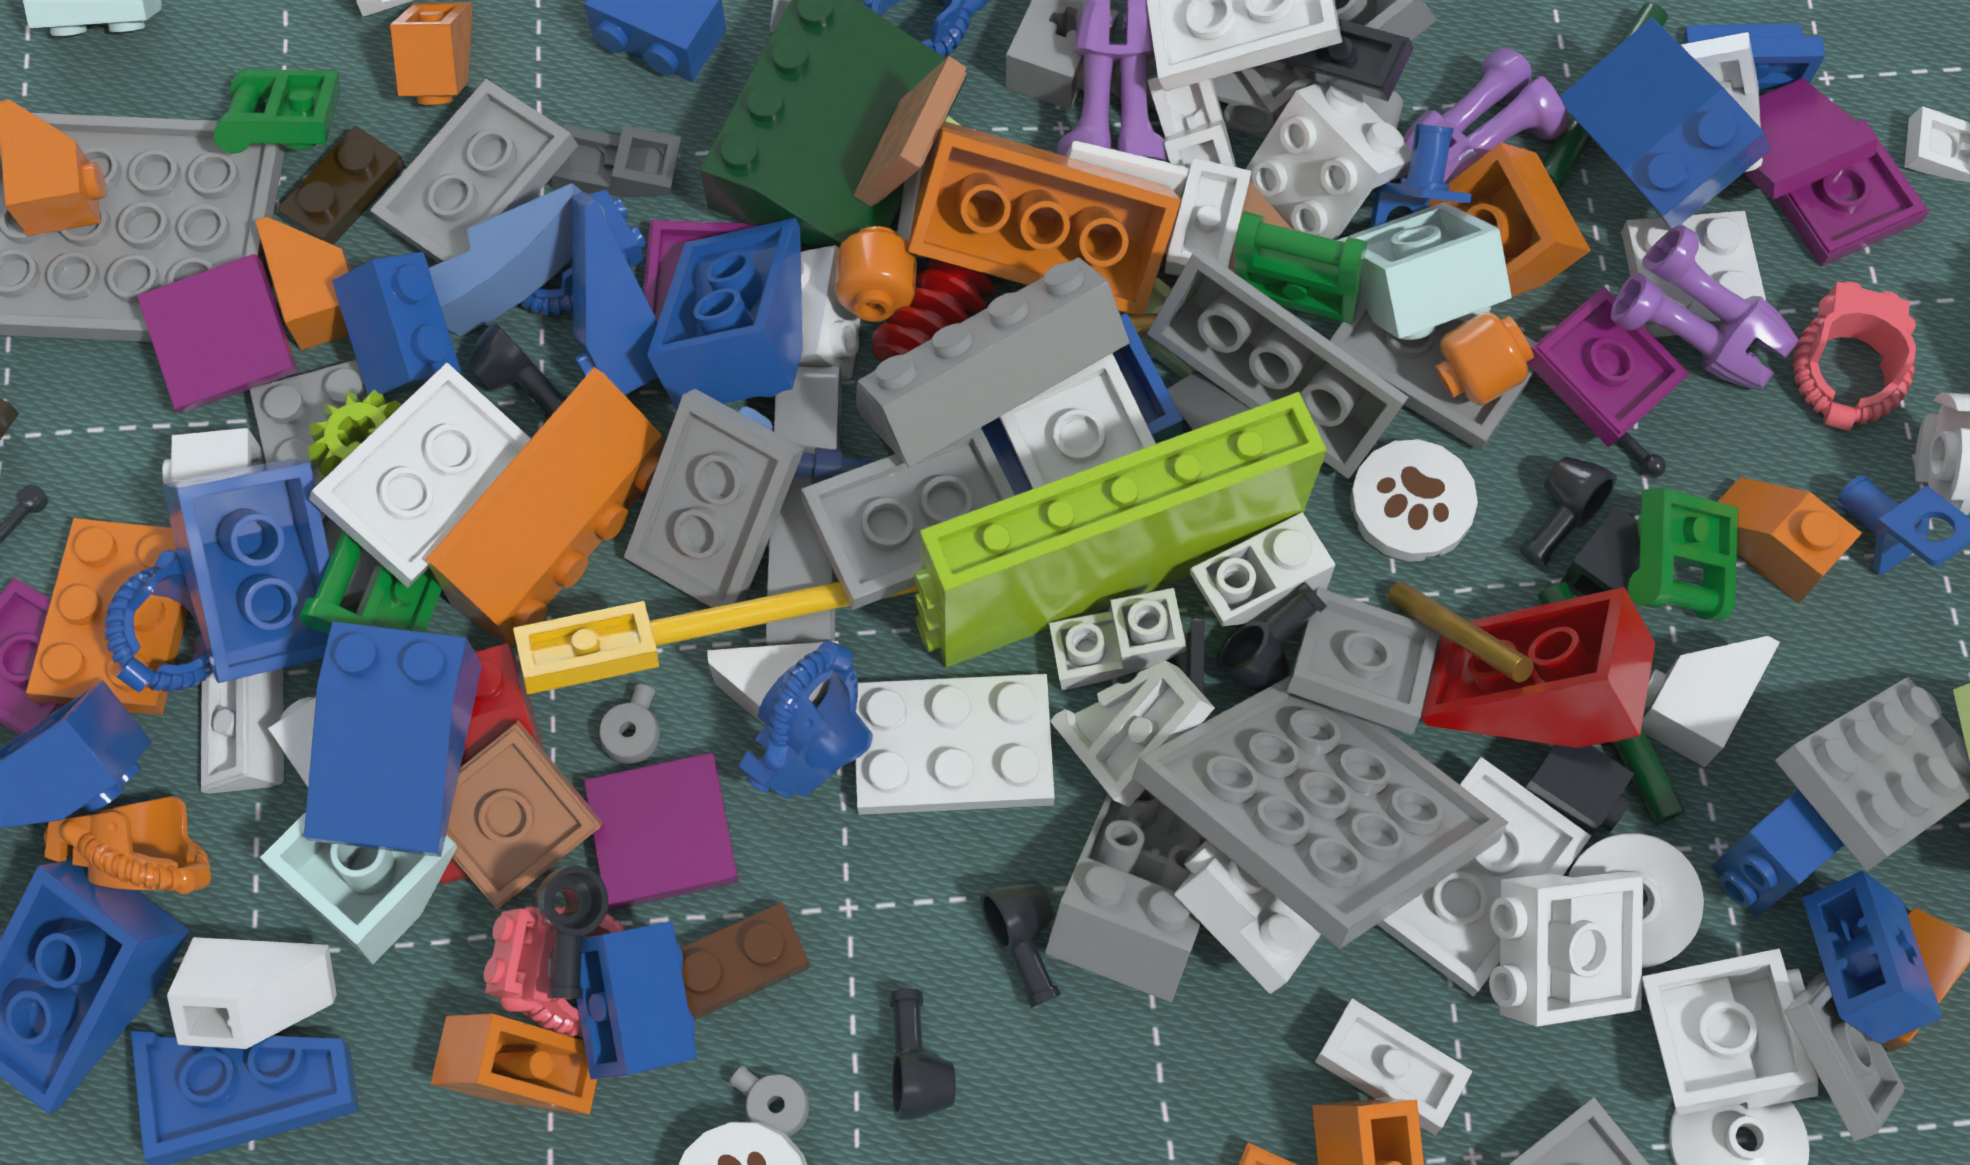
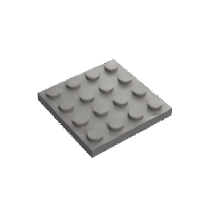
[1132,676,1508,949]

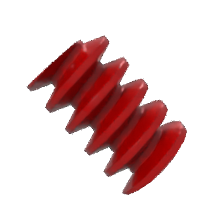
[872,258,995,363]

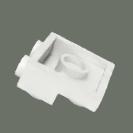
[1174,840,1321,994]
[1489,871,1643,1027]
[1642,949,1819,1115]

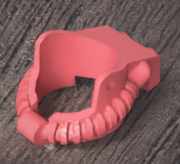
[1793,281,1916,432]
[484,906,624,1037]

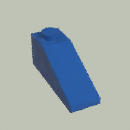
[572,191,658,395]

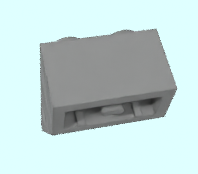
[1045,789,1207,1003]

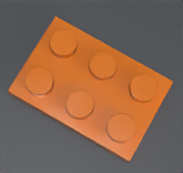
[26,518,188,716]

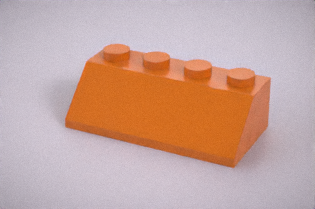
[907,121,1181,315]
[425,367,665,647]

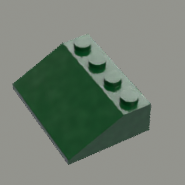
[700,0,967,248]

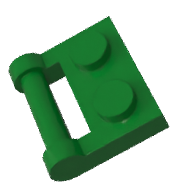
[213,69,340,154]
[1235,211,1367,324]
[1628,488,1738,621]
[299,530,442,634]

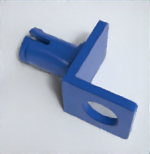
[1370,123,1472,228]
[1837,475,1970,575]

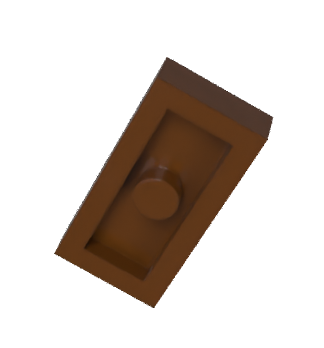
[681,902,811,1021]

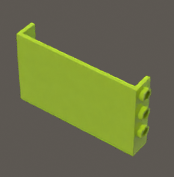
[913,392,1327,668]

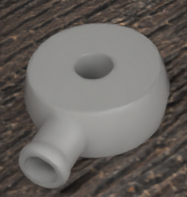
[599,684,660,764]
[729,1066,810,1137]

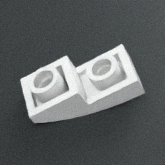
[1049,588,1187,691]

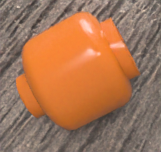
[834,226,917,322]
[1434,312,1534,406]

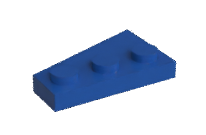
[131,1031,359,1165]

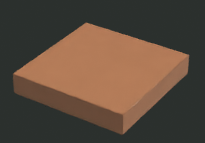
[853,56,967,206]
[446,720,603,909]

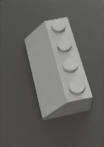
[1147,248,1409,479]
[856,257,1130,468]

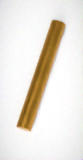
[1388,582,1533,683]

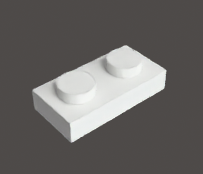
[1164,158,1252,276]
[1315,999,1472,1136]

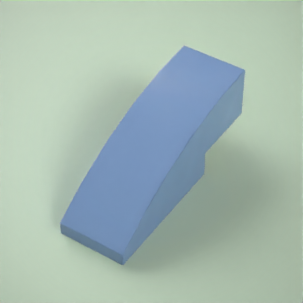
[429,183,606,336]

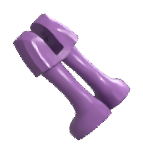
[1057,0,1168,162]
[1403,48,1569,184]
[1611,225,1799,391]

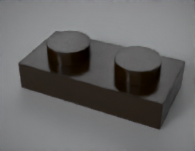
[277,125,406,245]

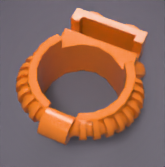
[44,796,211,894]

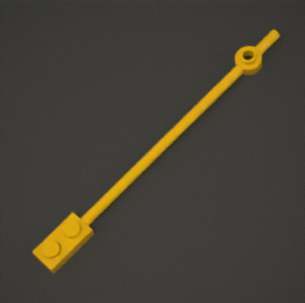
[513,582,918,695]

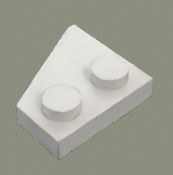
[1050,660,1215,807]

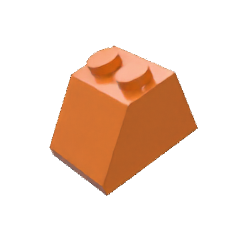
[1429,142,1591,297]

